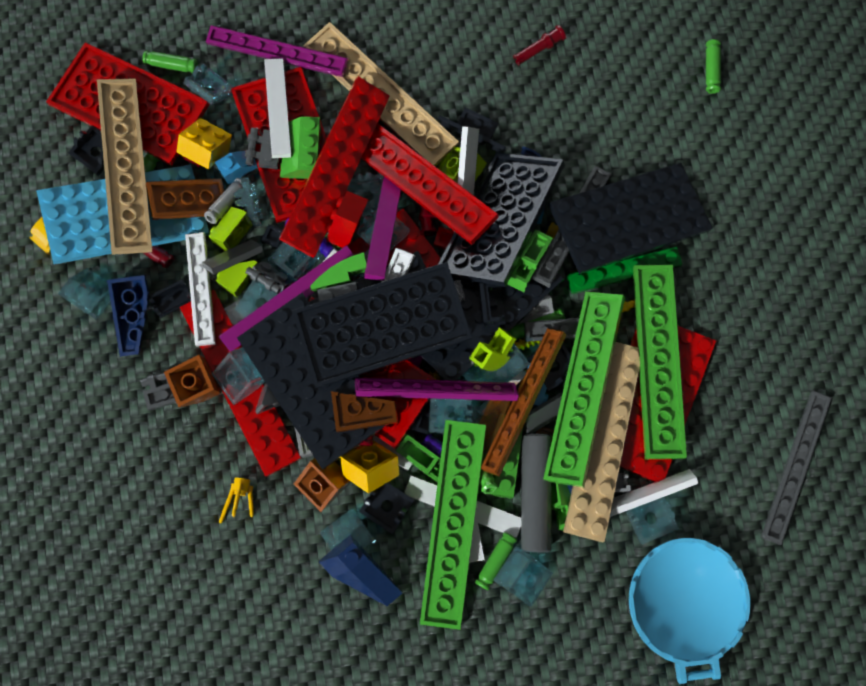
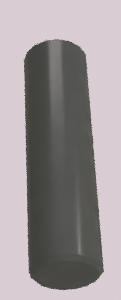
[521,434,552,552]

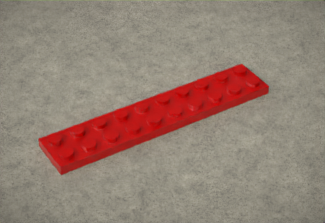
[279,76,390,258]
[361,123,499,245]
[180,290,302,477]

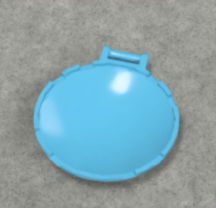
[629,538,750,684]

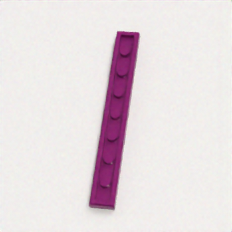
[206,25,349,78]
[365,177,401,281]
[219,245,354,352]
[355,378,519,401]

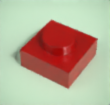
[434,227,454,250]

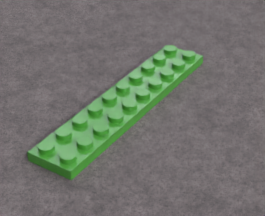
[633,265,687,459]
[543,292,625,488]
[420,420,486,630]

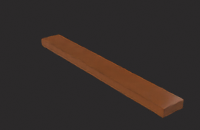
[481,328,566,476]

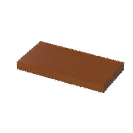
[146,178,224,220]

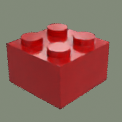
[326,191,368,248]

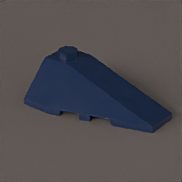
[107,275,149,357]
[319,534,403,606]

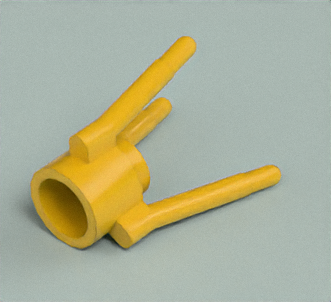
[219,478,254,523]

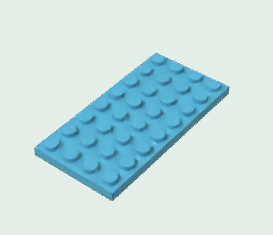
[36,165,209,264]

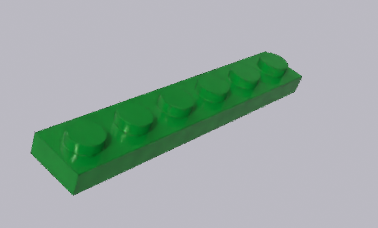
[567,247,683,295]

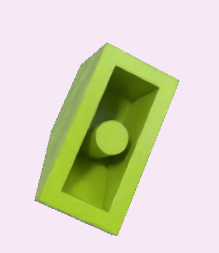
[216,260,258,298]

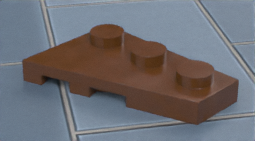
[331,391,398,432]

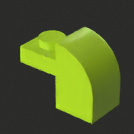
[469,327,516,371]

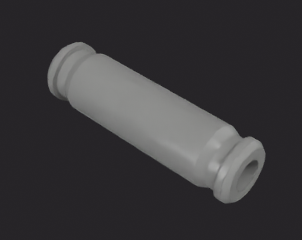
[204,178,248,224]

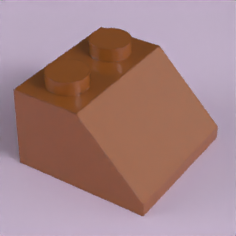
[164,355,221,408]
[294,458,350,512]

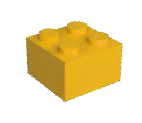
[177,118,232,170]
[341,440,399,494]

